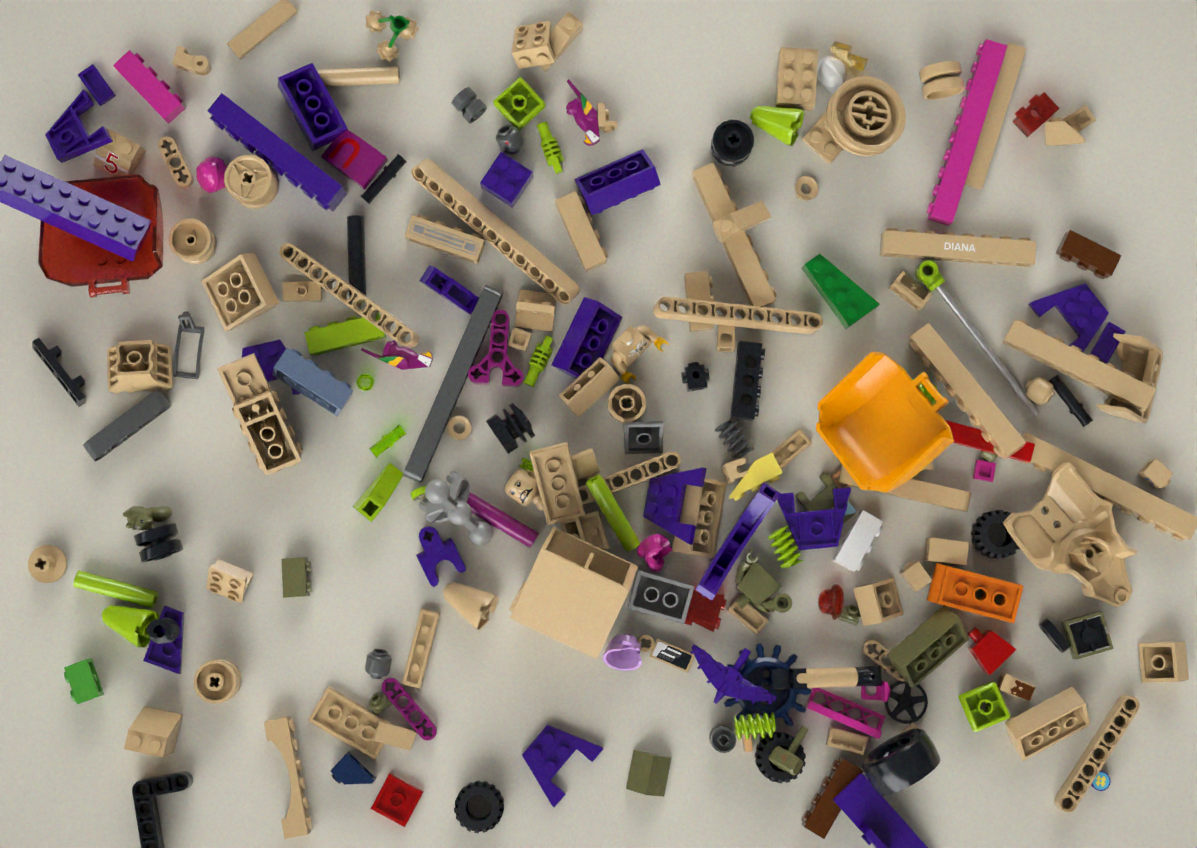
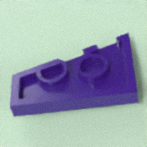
[143,606,184,674]

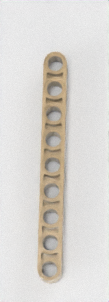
[279,243,419,348]
[653,296,823,334]

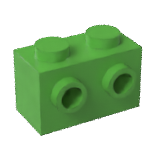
[64,658,104,704]

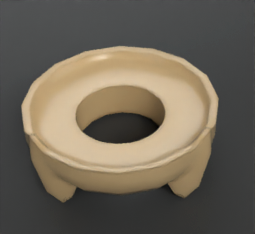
[794,176,818,201]
[447,416,471,440]

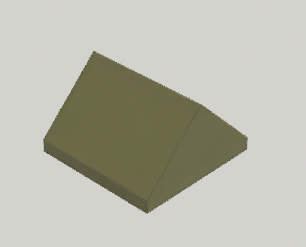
[626,750,671,797]

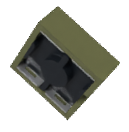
[1061,611,1114,660]

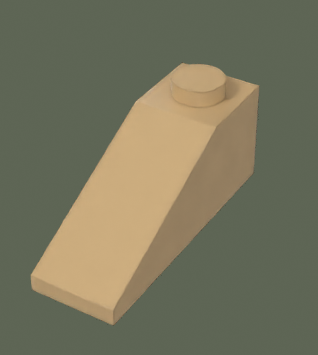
[539,11,583,71]
[712,201,771,243]

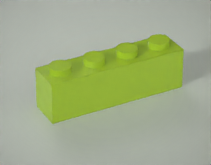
[304,313,386,357]

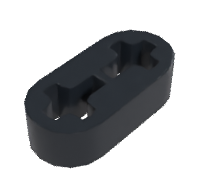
[1039,619,1070,653]

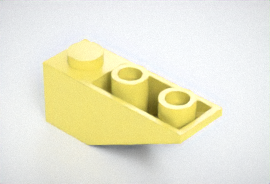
[728,453,783,501]

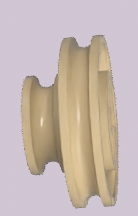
[826,76,906,156]

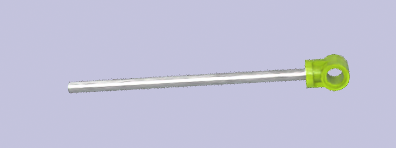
[915,260,1040,417]

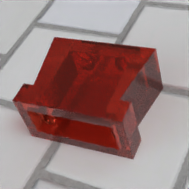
[684,586,727,632]

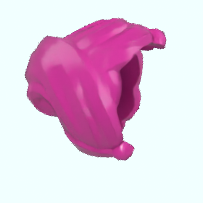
[196,157,227,193]
[637,534,672,572]

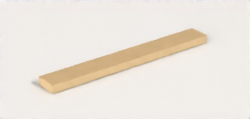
[965,43,1026,190]

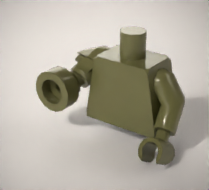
[734,549,792,613]

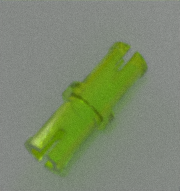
[369,424,406,458]

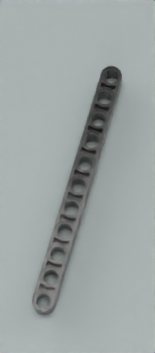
[403,285,503,483]

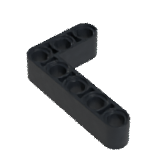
[132,771,193,848]

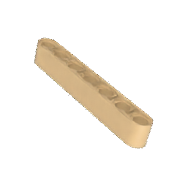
[579,452,681,505]
[838,465,971,512]
[1054,695,1140,812]

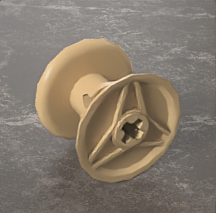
[224,155,279,209]

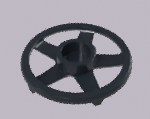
[884,681,928,724]

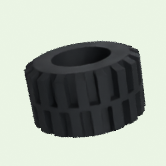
[971,510,1020,559]
[755,732,806,783]
[454,781,504,833]

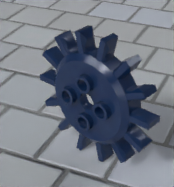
[723,643,811,733]

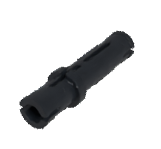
[360,154,407,204]
[1048,374,1093,427]

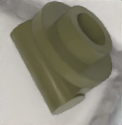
[838,605,861,626]
[369,693,393,715]

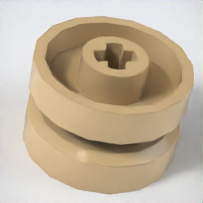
[919,61,965,100]
[169,218,216,265]
[193,659,242,704]

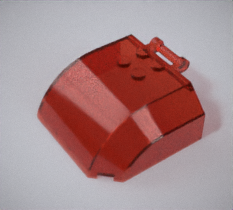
[38,174,164,298]

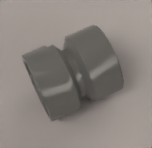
[451,87,487,123]
[709,725,736,753]

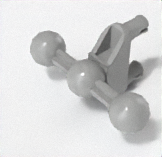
[419,471,493,545]

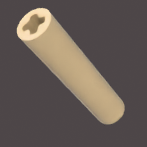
[318,66,400,87]

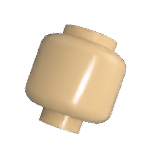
[1025,377,1055,405]

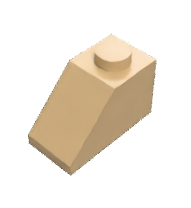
[1045,118,1085,146]

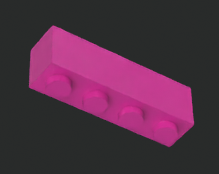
[113,50,185,124]

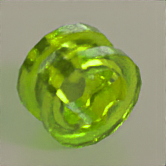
[356,374,374,391]
[518,458,534,472]

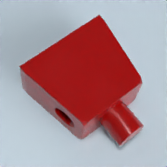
[967,627,1017,675]

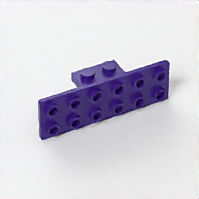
[833,773,928,848]

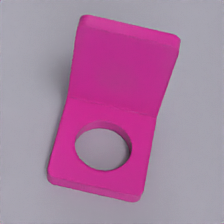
[861,681,890,702]

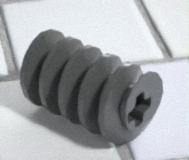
[714,418,754,460]

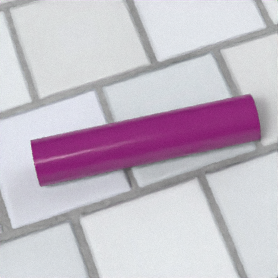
[467,492,539,548]

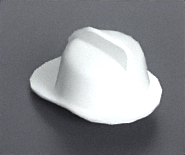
[817,56,854,94]

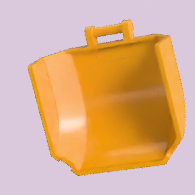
[816,351,954,492]

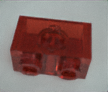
[1012,92,1060,138]

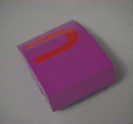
[321,130,388,190]

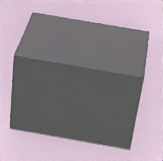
[624,421,663,454]

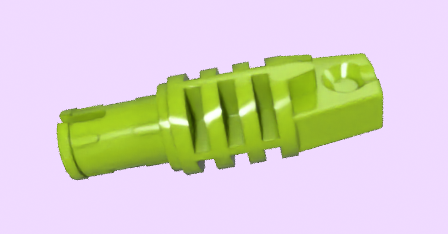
[536,122,564,174]
[523,335,553,387]

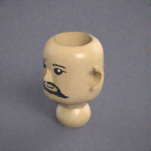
[504,469,544,511]

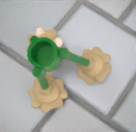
[365,11,419,62]

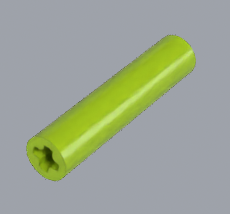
[586,475,640,551]
[73,570,158,608]

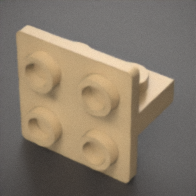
[515,289,557,332]
[206,559,254,603]

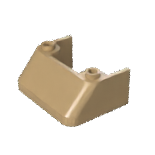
[1097,333,1163,423]

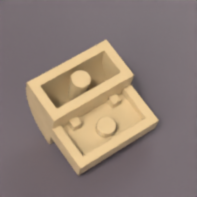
[560,511,610,550]

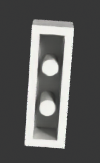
[832,510,883,572]

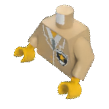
[611,325,668,385]

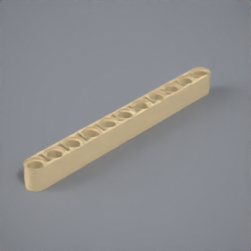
[411,159,580,305]

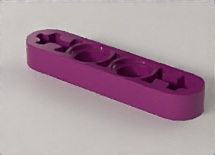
[381,677,437,740]

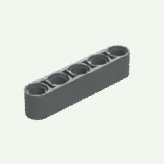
[83,389,171,461]

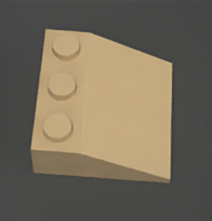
[201,253,280,332]

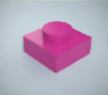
[973,460,996,482]

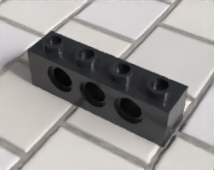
[730,341,765,421]

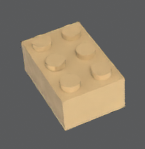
[775,47,818,111]

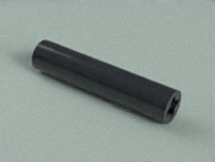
[347,215,366,297]

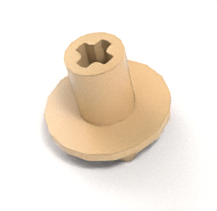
[28,545,67,583]

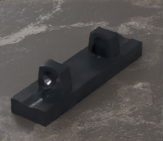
[32,338,86,407]

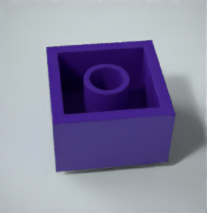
[480,152,533,208]

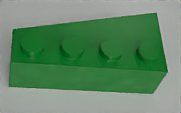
[801,254,880,329]

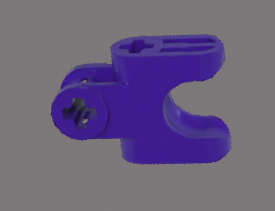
[416,527,466,587]

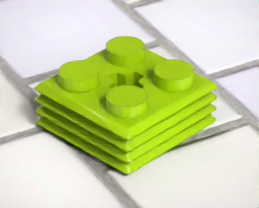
[493,77,545,131]
[958,681,1010,732]

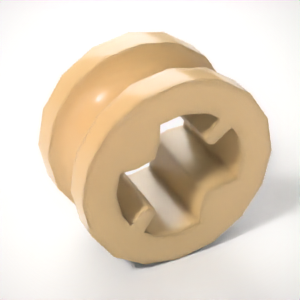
[637,635,654,652]

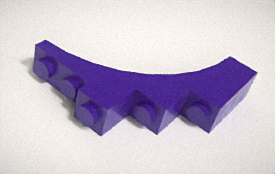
[695,483,780,600]

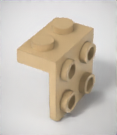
[511,21,555,69]

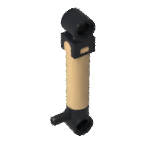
[771,666,882,689]

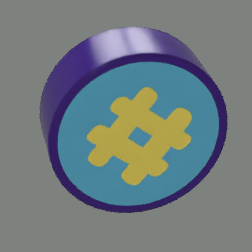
[1091,771,1111,791]

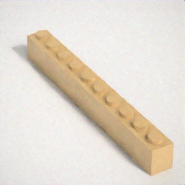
[1018,433,1197,541]

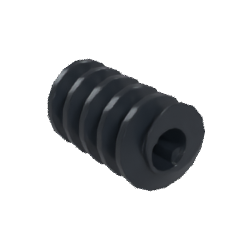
[147,618,180,644]

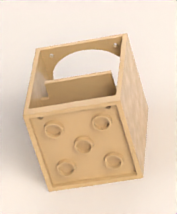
[509,527,638,659]

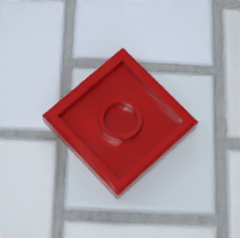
[371,773,424,827]

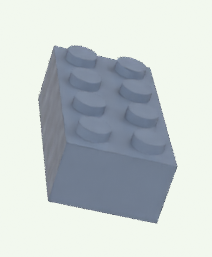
[272,348,353,417]

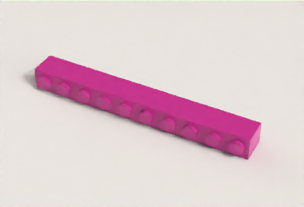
[926,39,1008,226]

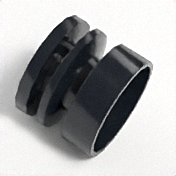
[486,403,535,454]

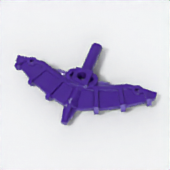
[690,644,777,704]

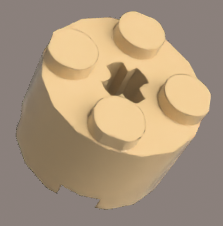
[607,384,646,424]

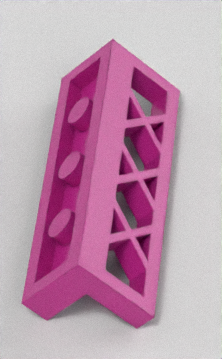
[805,688,886,739]

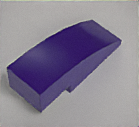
[419,265,479,315]

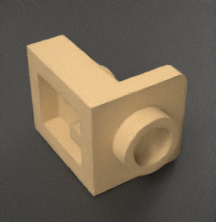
[597,103,617,133]

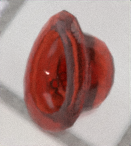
[818,584,844,620]

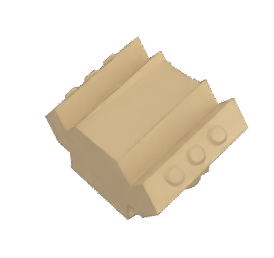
[107,340,173,394]

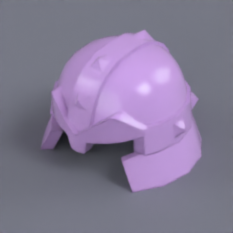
[603,634,642,671]

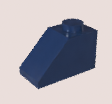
[330,752,377,785]

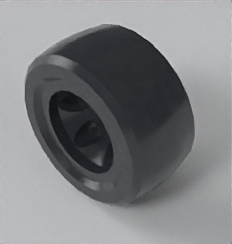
[862,729,941,796]

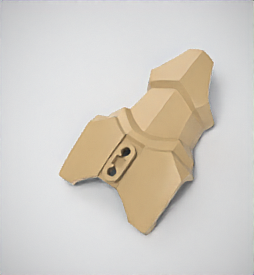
[1003,462,1138,608]

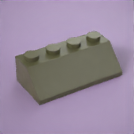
[887,606,969,689]

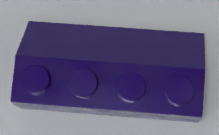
[278,63,348,151]
[574,149,661,215]
[551,297,623,379]

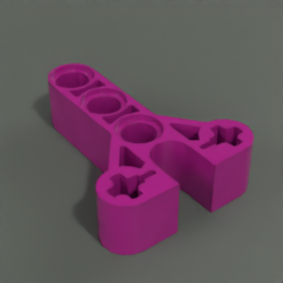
[468,310,524,387]

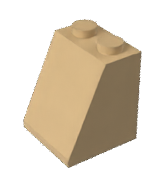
[124,706,183,757]

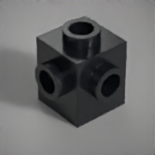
[681,362,710,392]

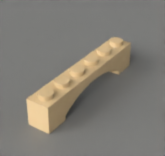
[264,716,313,839]

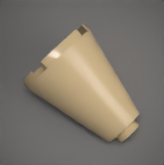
[443,582,499,630]

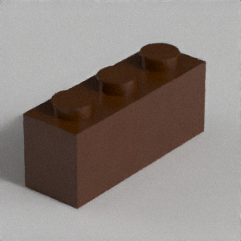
[1056,230,1122,279]

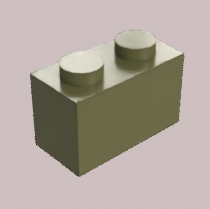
[281,557,312,598]

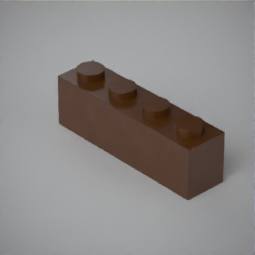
[801,757,863,839]

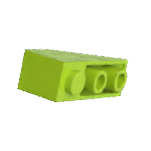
[353,462,403,522]

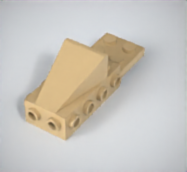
[217,353,303,475]

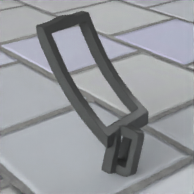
[173,311,205,379]

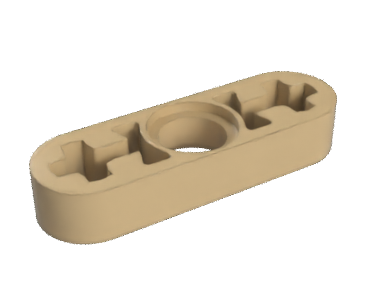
[158,136,194,189]
[862,640,905,682]

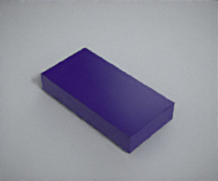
[78,64,116,106]
[1090,322,1126,364]

